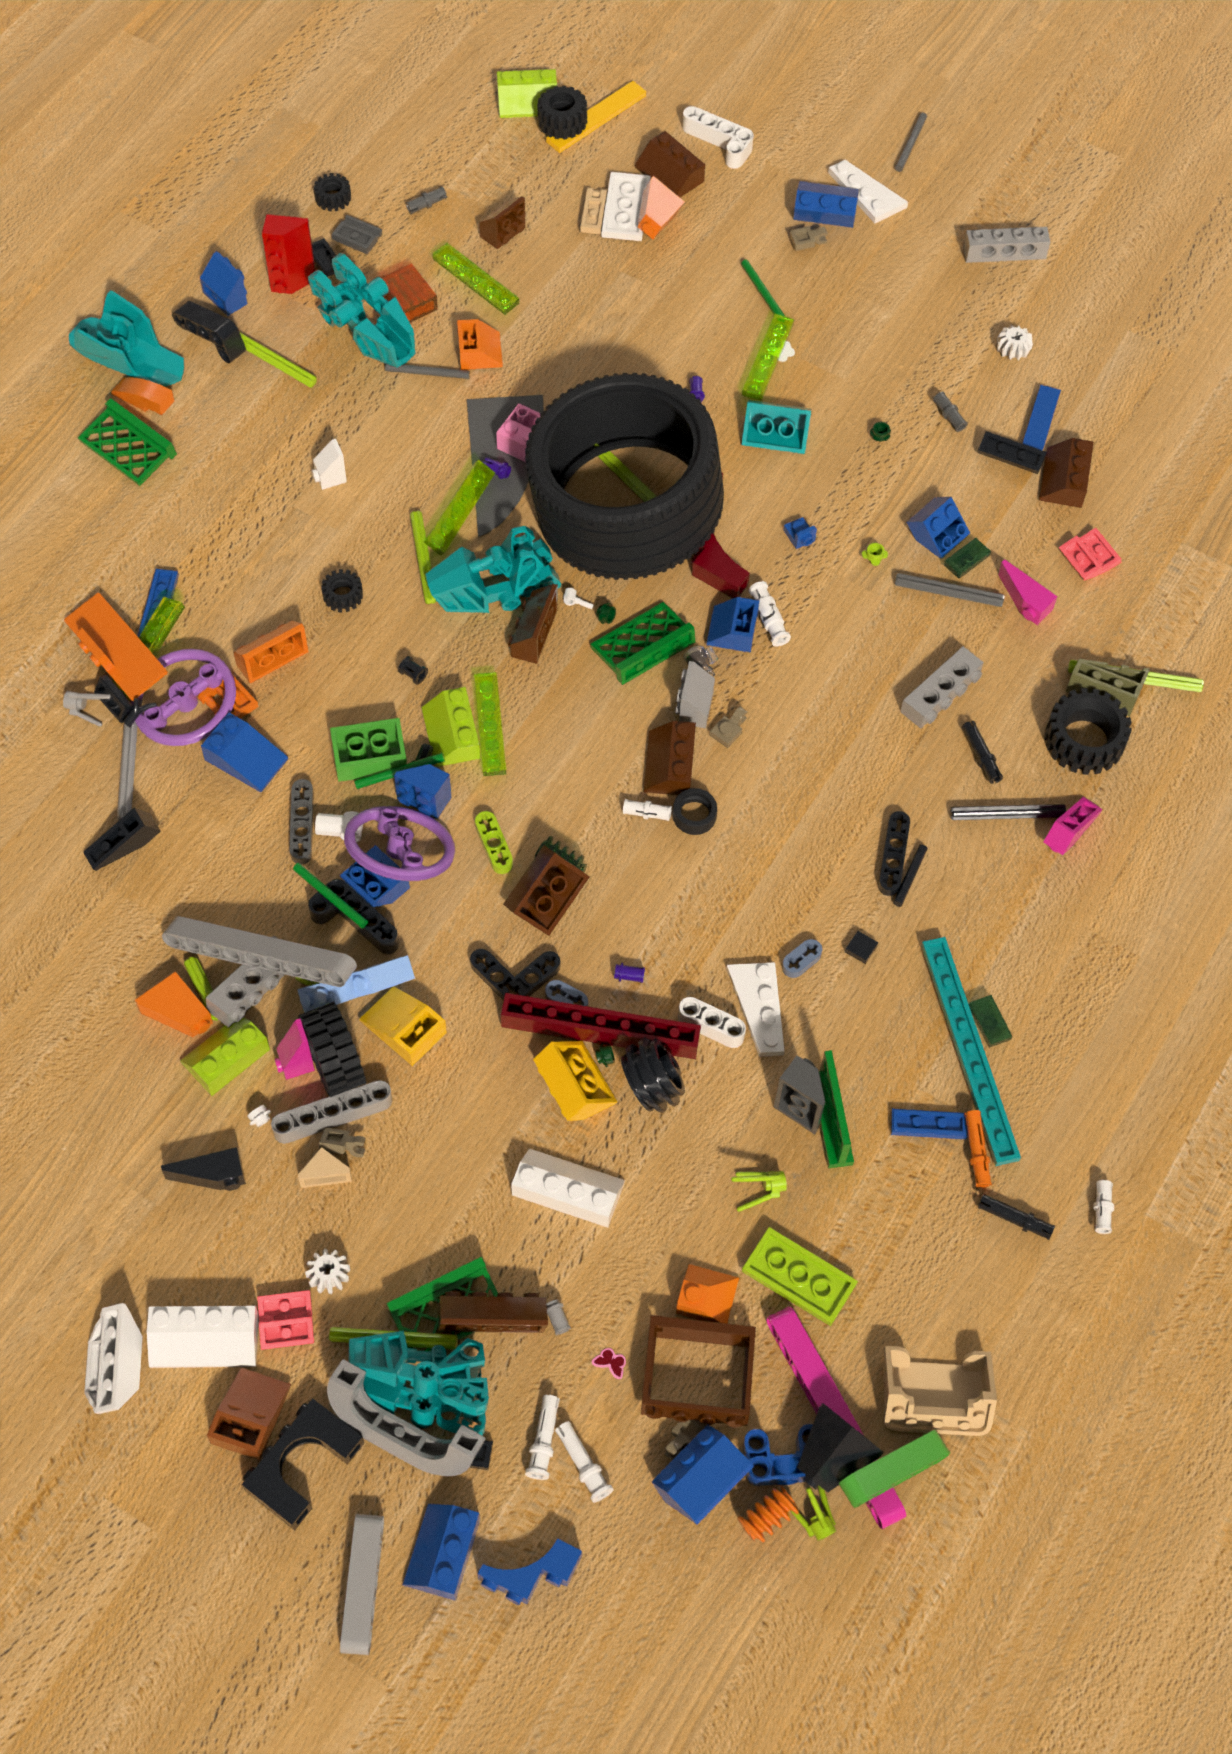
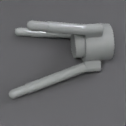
[63,691,111,727]

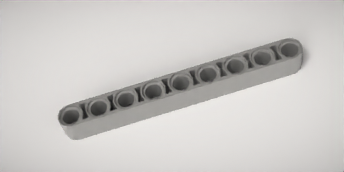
[162,916,357,987]

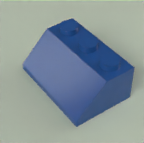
[793,181,859,228]
[651,1425,754,1525]
[403,1504,480,1601]

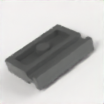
[332,215,382,255]

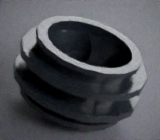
[621,1037,685,1113]

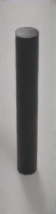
[893,844,928,907]

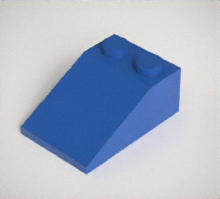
[201,713,288,792]

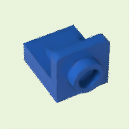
[783,517,817,549]

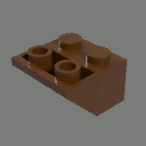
[479,196,525,249]

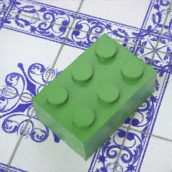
[330,718,407,782]

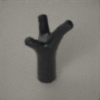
[123,698,157,728]

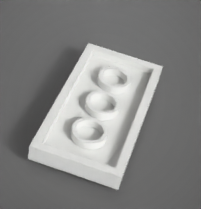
[602,172,651,241]

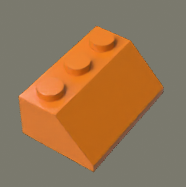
[233,621,309,683]

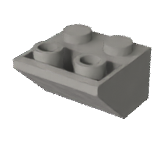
[676,661,715,728]

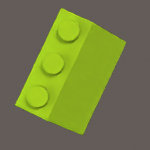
[497,69,557,118]
[421,687,480,767]
[180,1017,270,1096]

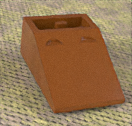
[207,1368,291,1461]

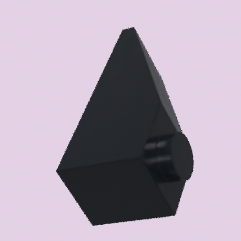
[83,807,161,871]
[161,1147,246,1191]

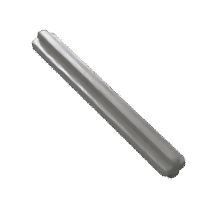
[117,722,138,821]

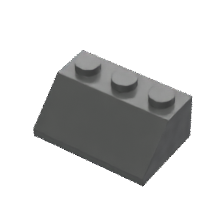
[774,1055,825,1135]

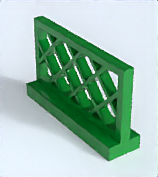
[78,398,177,486]
[590,602,696,685]
[819,1050,854,1169]
[386,1257,498,1362]

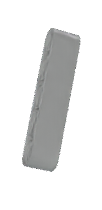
[271,1080,392,1144]
[340,1514,384,1655]

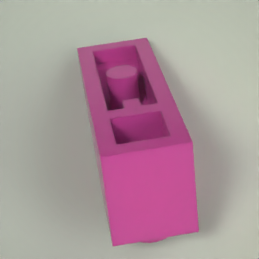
[998,559,1058,625]
[1043,796,1103,855]
[274,1019,315,1080]

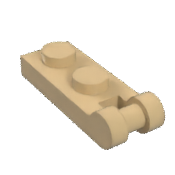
[581,187,608,234]

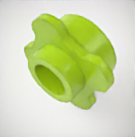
[862,543,888,566]

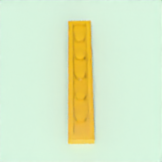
[546,81,646,153]

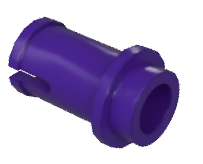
[689,376,705,402]
[482,457,511,479]
[614,962,645,983]

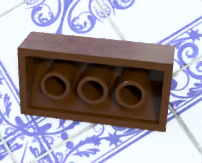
[438,1292,548,1333]

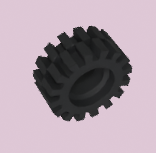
[314,173,351,212]
[321,569,363,613]

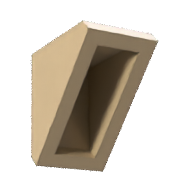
[298,1147,352,1188]

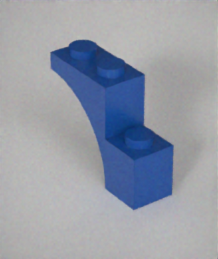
[478,1538,582,1605]

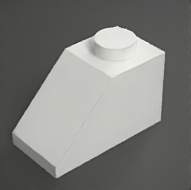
[311,439,347,490]

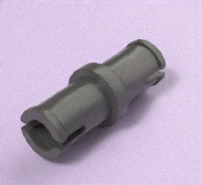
[405,186,447,215]
[933,391,968,432]

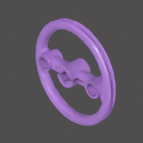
[131,649,236,746]
[344,806,455,881]

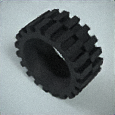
[1044,688,1132,775]
[298,1001,366,1097]

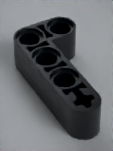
[172,301,246,364]
[308,879,399,954]

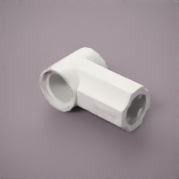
[315,811,363,842]

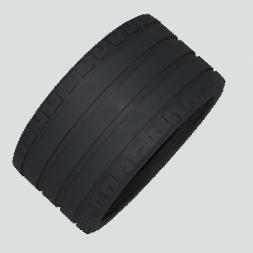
[525,373,724,580]

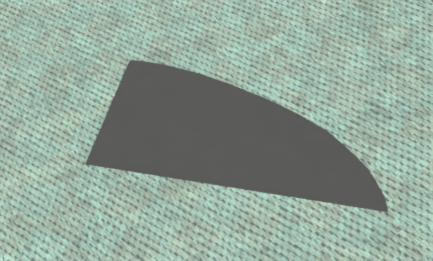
[467,395,544,537]

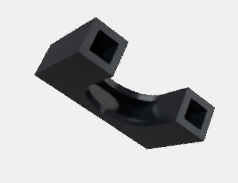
[242,1398,365,1531]

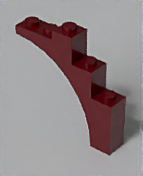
[691,473,750,598]

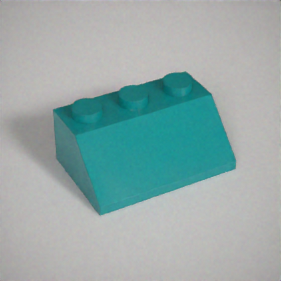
[741,400,812,454]

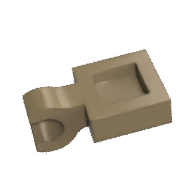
[790,226,827,251]
[710,707,747,748]
[319,1127,366,1158]
[665,1420,706,1461]

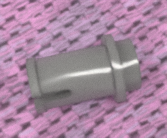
[547,1299,571,1335]

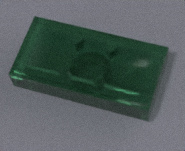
[944,538,991,579]
[969,995,1013,1048]

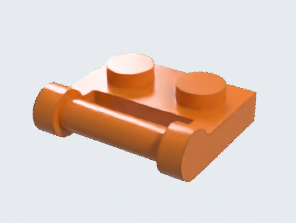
[198,676,259,719]

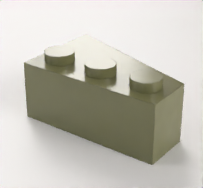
[1065,659,1150,717]

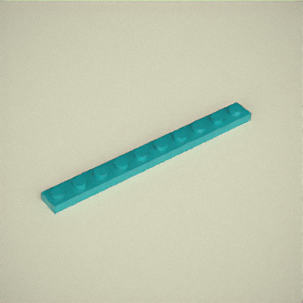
[921,937,1021,1167]

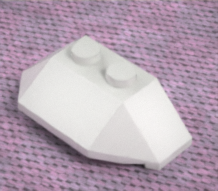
[84,1303,143,1414]

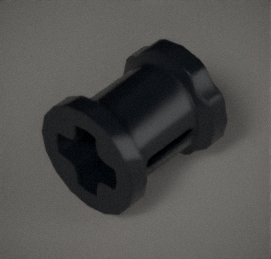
[398,656,428,685]

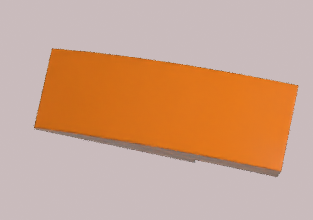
[111,377,174,415]

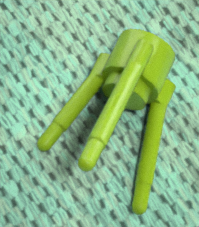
[731,1171,787,1212]
[780,1486,837,1541]

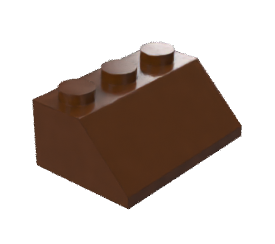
[635,131,705,198]
[1039,438,1094,508]
[508,584,558,664]
[643,721,696,795]
[503,845,590,936]

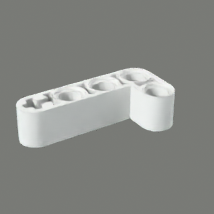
[682,106,754,169]

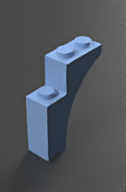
[297,955,415,1013]

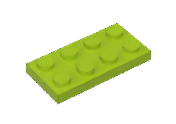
[742,1227,858,1326]

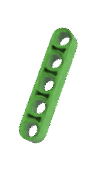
[839,1430,951,1508]

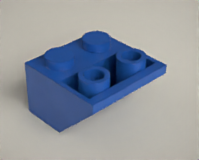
[200,251,247,316]
[906,497,970,558]
[706,597,760,653]
[394,764,452,819]
[340,845,410,907]

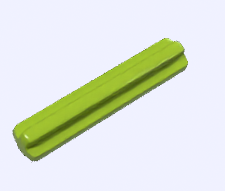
[184,957,218,1021]

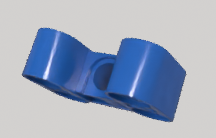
[743,1424,813,1487]

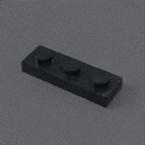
[978,431,1047,474]

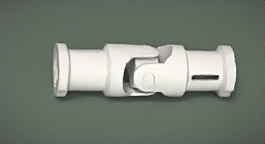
[749,581,791,647]

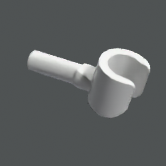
[563,588,594,609]

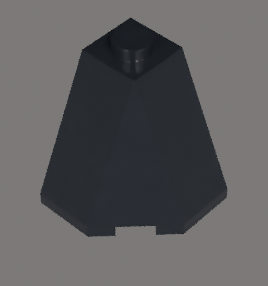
[797,1403,884,1492]

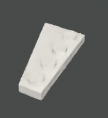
[828,160,908,223]
[726,963,784,1057]

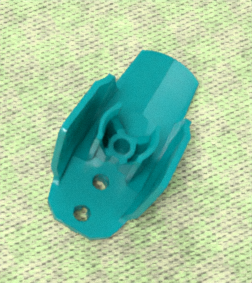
[69,290,184,386]

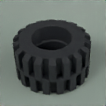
[537,86,587,139]

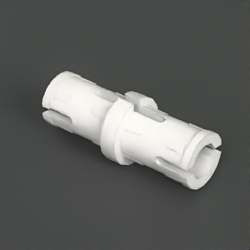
[623,799,672,821]
[1093,1180,1114,1234]

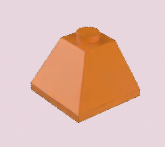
[676,1264,739,1324]

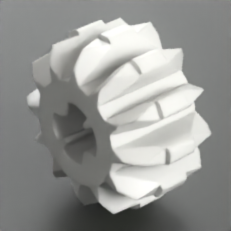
[997,325,1033,361]
[305,1248,350,1294]

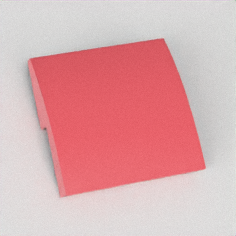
[1059,528,1122,581]
[257,1290,314,1350]

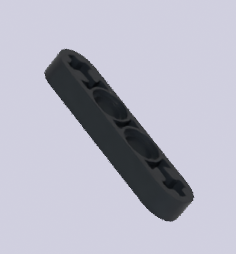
[878,811,910,896]

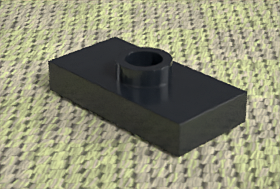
[312,238,336,277]
[94,675,133,723]

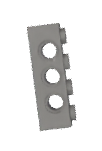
[963,227,1050,263]
[901,647,984,728]
[206,936,285,1027]

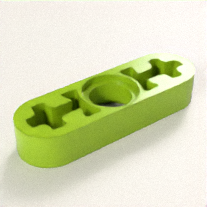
[475,811,513,874]

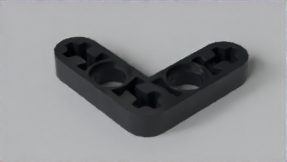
[470,949,561,1001]

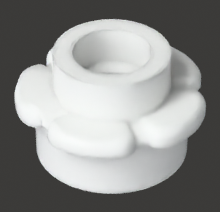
[247,1105,271,1127]

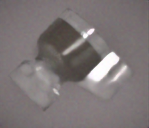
[683,646,718,677]

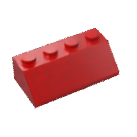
[262,214,315,294]

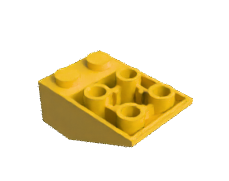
[359,986,447,1066]

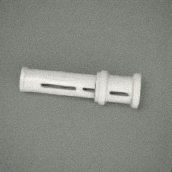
[525,1395,560,1480]
[555,1421,613,1502]

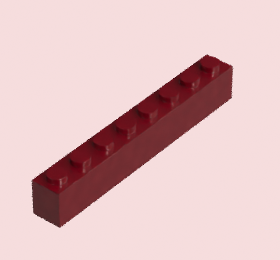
[501,993,701,1060]

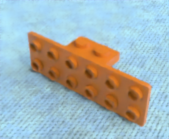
[64,593,168,701]

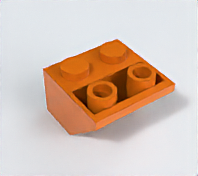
[457,319,503,370]

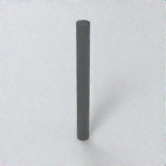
[895,113,927,172]
[385,364,470,379]

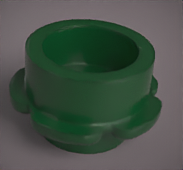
[870,422,891,442]
[596,602,616,624]
[596,1043,615,1067]

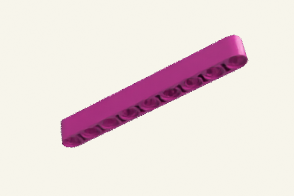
[766,1306,907,1529]

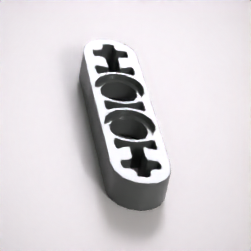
[290,779,314,865]

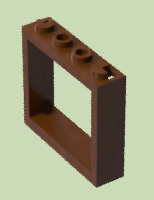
[641,1315,756,1428]

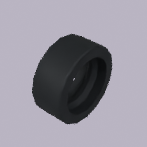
[673,788,717,835]

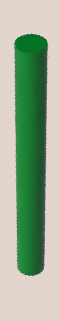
[741,259,786,323]
[354,752,445,789]
[293,863,368,928]

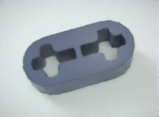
[782,939,822,978]
[545,980,588,1006]

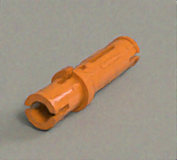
[964,1110,992,1188]

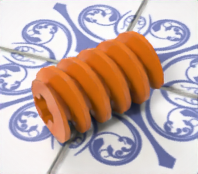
[737,1485,799,1543]

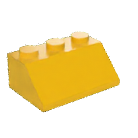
[533,1041,617,1121]

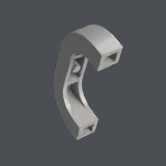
[327,1359,485,1476]

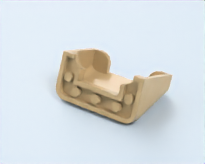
[884,1346,997,1436]

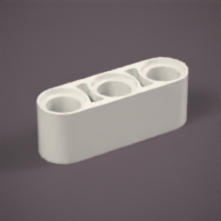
[678,997,746,1048]

